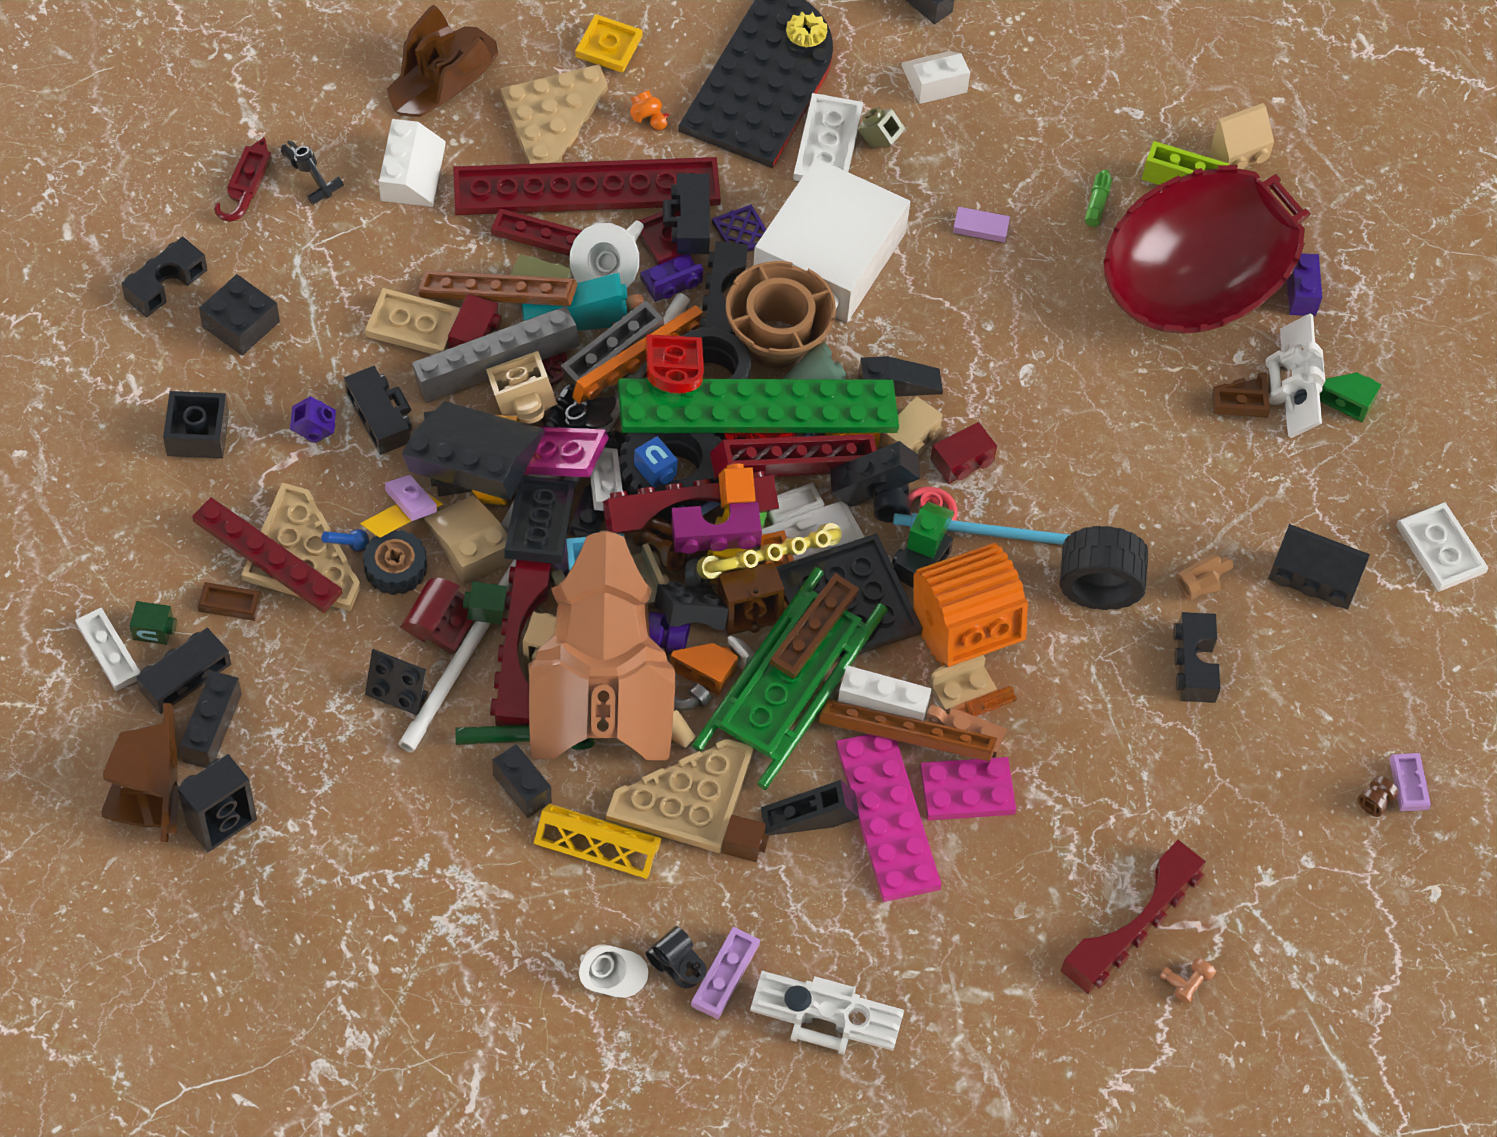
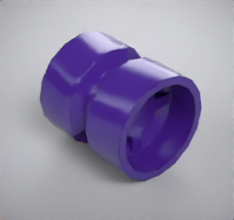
[648,611,691,654]

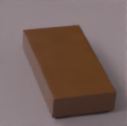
[198,582,262,621]

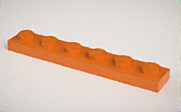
[572,305,703,405]

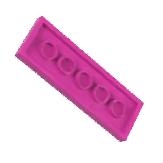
[836,734,942,902]

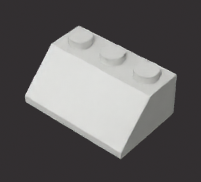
[379,119,446,207]

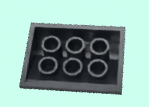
[402,401,545,501]

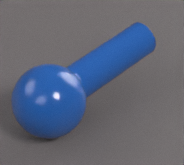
[321,529,370,552]

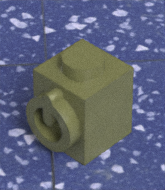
[857,107,906,149]

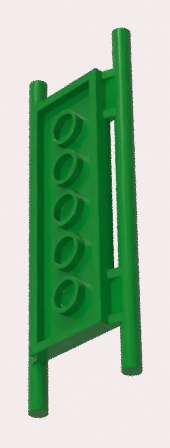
[692,567,888,790]

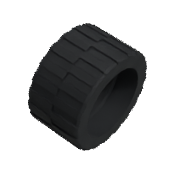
[681,327,751,379]
[1059,526,1148,610]

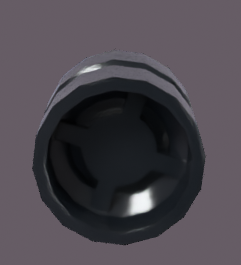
[873,482,910,523]

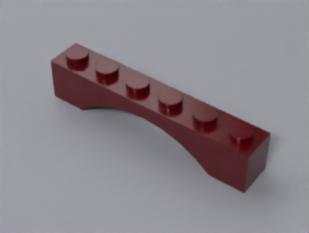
[602,471,779,534]
[490,560,552,726]
[1061,839,1206,994]

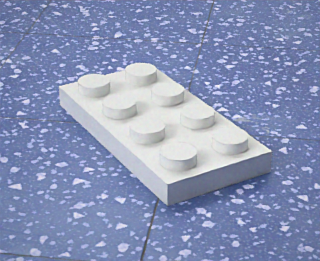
[793,93,863,181]

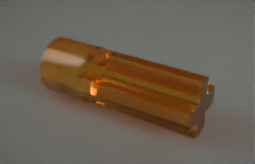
[965,686,1017,717]

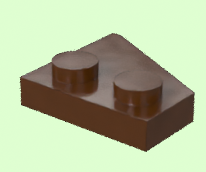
[1212,372,1270,418]

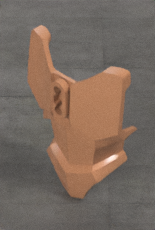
[528,531,675,760]

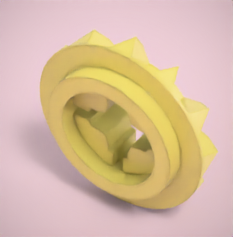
[786,12,827,47]

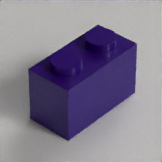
[1287,253,1322,316]

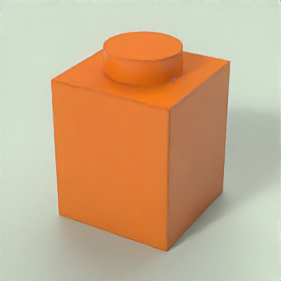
[719,464,755,508]

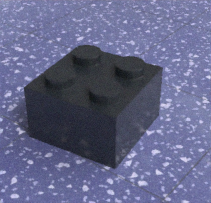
[199,274,280,356]
[163,391,229,459]

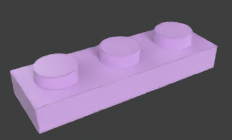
[691,927,760,1019]

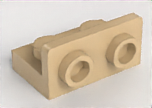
[929,655,997,714]

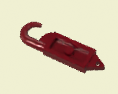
[214,137,272,222]

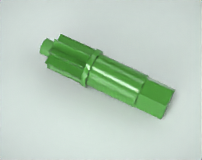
[1084,170,1113,227]

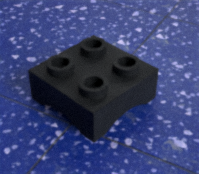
[654,582,729,630]

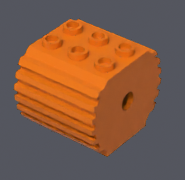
[914,543,1028,667]

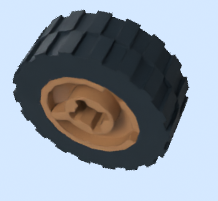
[363,530,427,595]

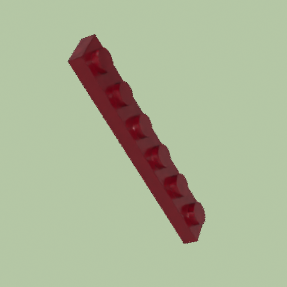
[192,497,343,613]

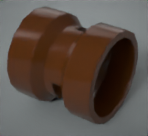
[1357,776,1399,817]

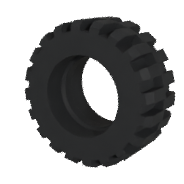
[619,433,722,520]

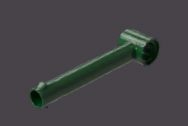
[455,724,595,750]

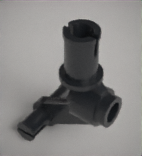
[281,141,344,205]

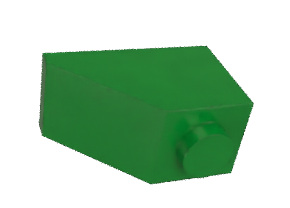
[1319,372,1382,423]
[907,502,955,558]

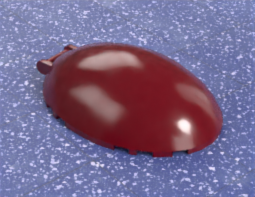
[1104,165,1311,334]

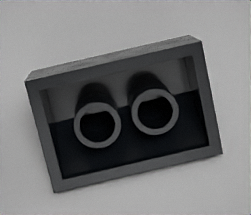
[1268,524,1370,609]

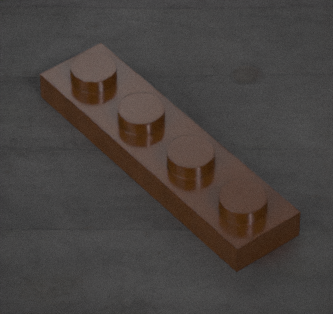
[770,573,859,679]

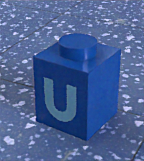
[634,436,678,488]

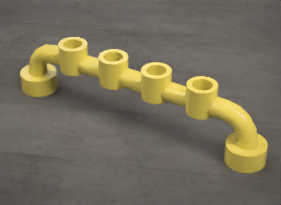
[697,523,842,579]

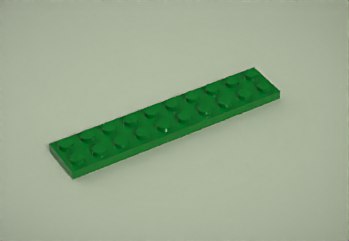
[618,379,899,433]

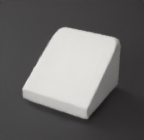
[727,636,755,671]

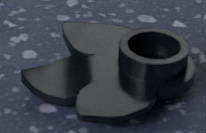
[565,396,616,429]

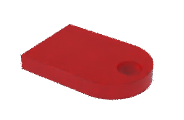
[646,334,704,393]

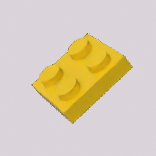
[575,14,643,73]

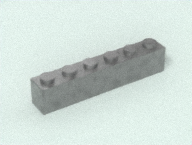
[412,306,580,403]

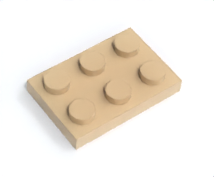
[365,288,460,354]

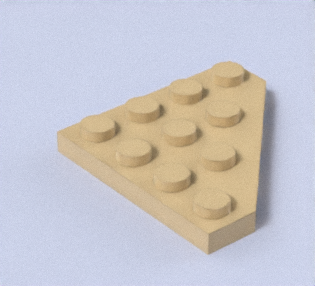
[501,64,607,164]
[241,482,360,611]
[606,739,754,853]

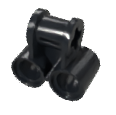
[645,926,706,989]

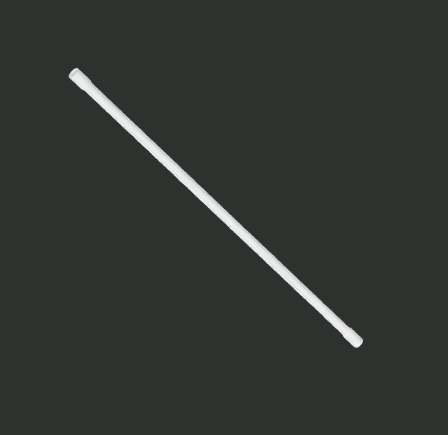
[398,293,690,753]

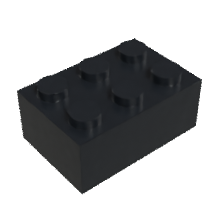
[177,754,257,853]

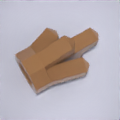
[1176,554,1233,600]

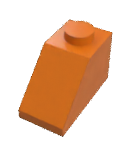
[670,643,738,696]

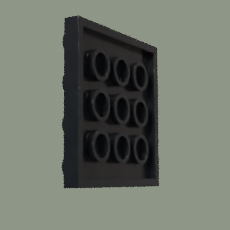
[776,533,923,663]

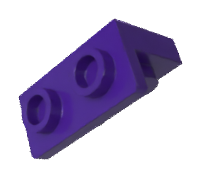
[640,254,703,302]

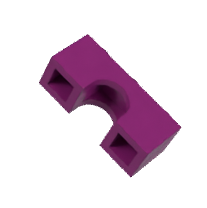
[671,502,762,554]

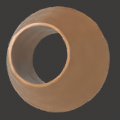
[726,261,836,368]

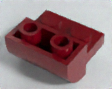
[400,578,472,655]

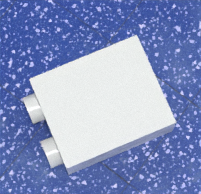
[754,158,911,323]

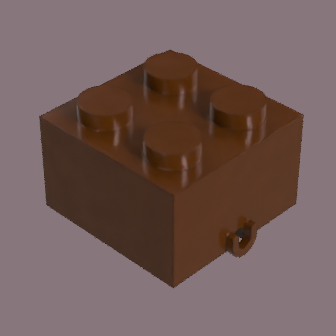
[718,562,784,635]

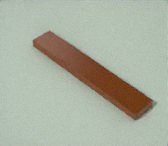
[418,271,578,306]
[819,699,997,762]

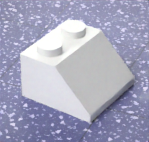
[901,51,970,104]

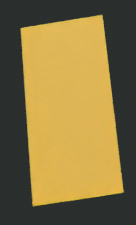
[360,493,443,538]

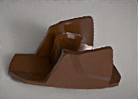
[387,5,499,117]
[101,703,178,842]

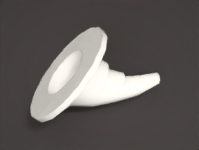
[570,220,644,288]

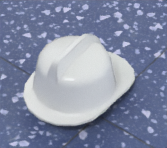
[579,945,649,998]

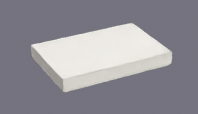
[1396,502,1488,592]

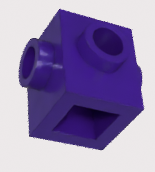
[290,396,336,443]

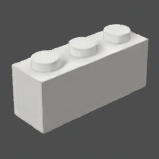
[838,665,932,721]

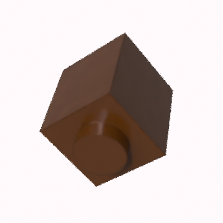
[722,814,769,862]

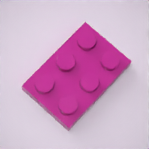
[524,427,609,477]
[920,757,1016,821]

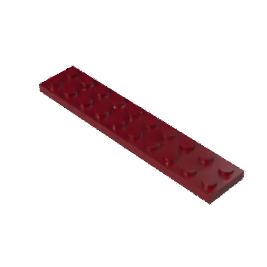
[453,157,721,215]

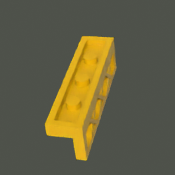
[533,804,662,879]

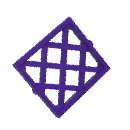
[712,204,767,252]

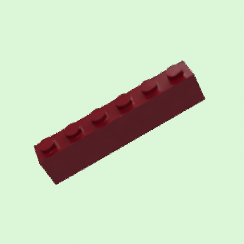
[710,434,877,479]

